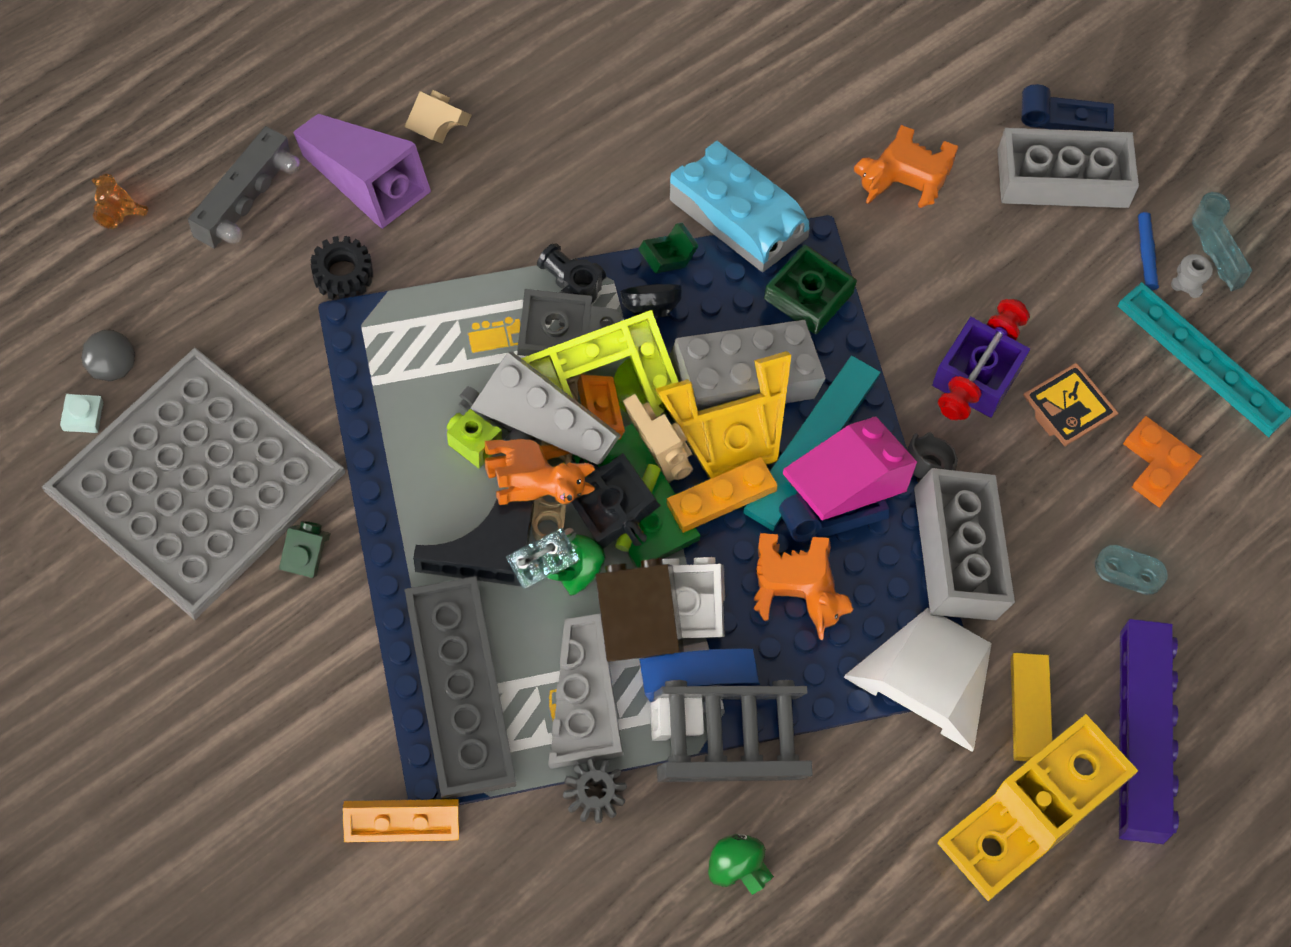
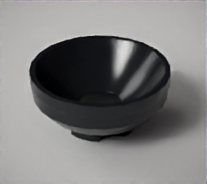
[620,284,682,319]

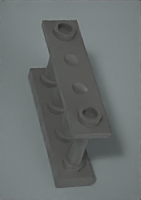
[654,680,813,782]

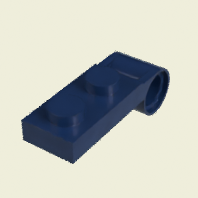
[1021,84,1114,132]
[779,494,890,542]

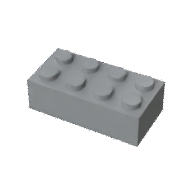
[997,128,1139,208]
[669,320,826,411]
[914,468,1015,620]

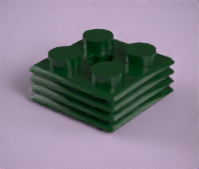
[764,245,857,334]

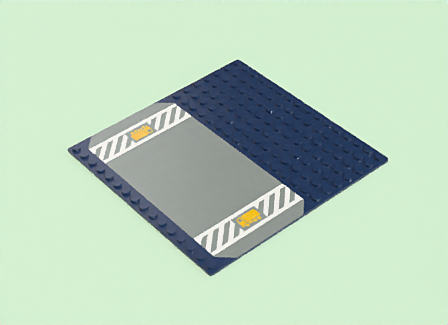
[318,215,964,805]

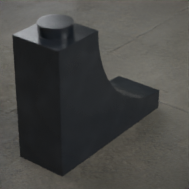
[413,490,534,586]

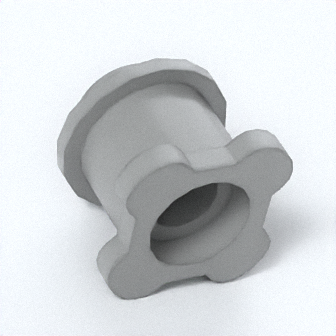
[1171,254,1213,298]

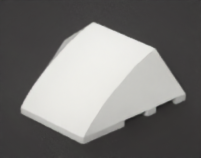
[844,608,991,752]

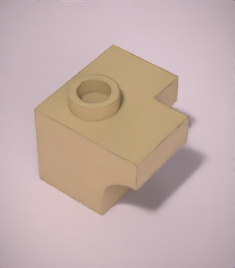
[405,90,472,144]

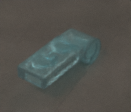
[1192,192,1253,291]

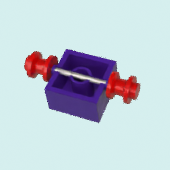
[932,299,1030,421]

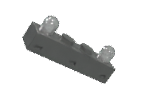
[188,126,300,249]

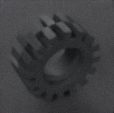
[310,236,373,300]

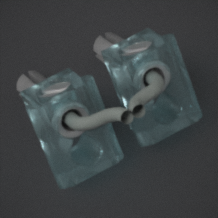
[506,527,579,589]

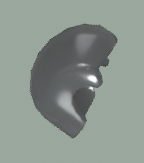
[81,330,135,382]
[907,432,958,480]

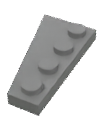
[470,352,621,464]
[548,613,623,769]

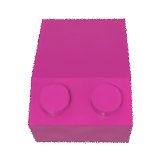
[783,416,917,521]

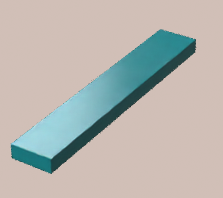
[1117,282,1291,437]
[743,355,880,531]

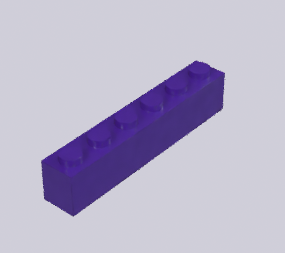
[1119,619,1179,844]

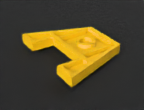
[655,351,792,479]

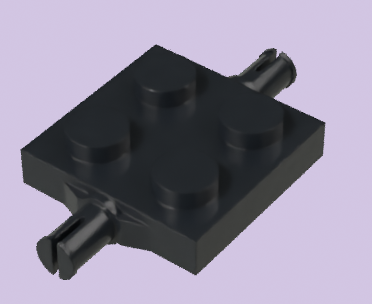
[571,453,661,549]

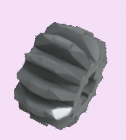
[563,758,627,824]

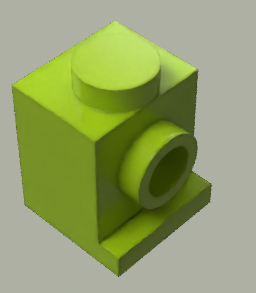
[447,409,502,469]

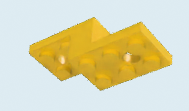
[938,714,1138,902]

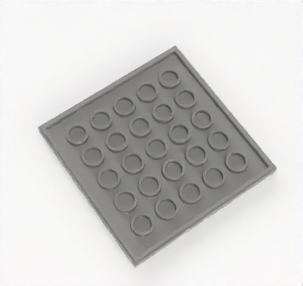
[42,348,345,620]

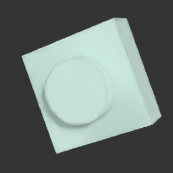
[60,394,103,433]

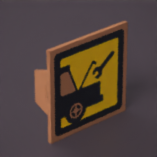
[1023,363,1119,447]

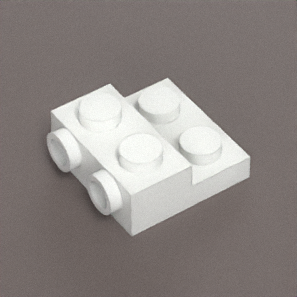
[662,557,725,638]

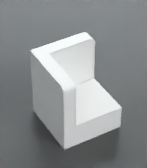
[650,698,704,741]

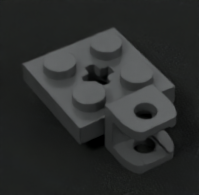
[517,289,621,356]

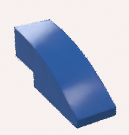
[639,649,760,702]

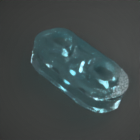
[1095,545,1168,595]

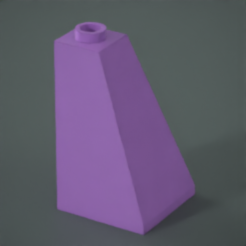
[293,114,431,229]

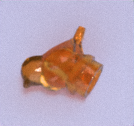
[92,174,149,229]

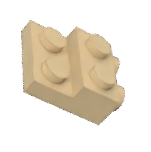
[623,394,693,483]

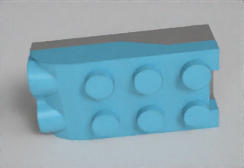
[670,141,809,272]

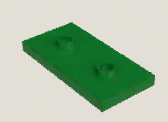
[572,423,700,568]

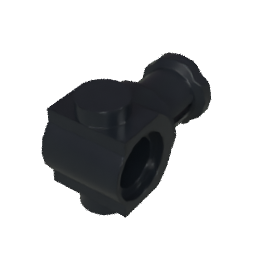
[537,243,606,303]

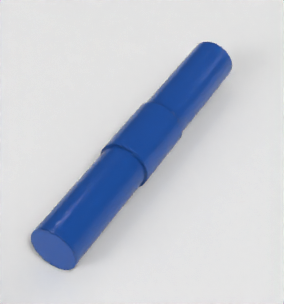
[1138,212,1159,291]

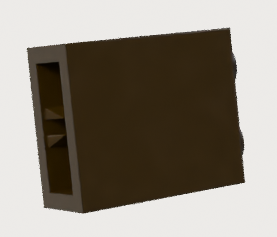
[596,558,684,662]

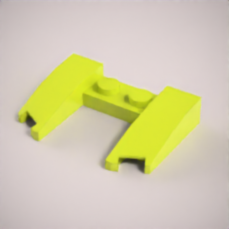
[521,310,679,417]

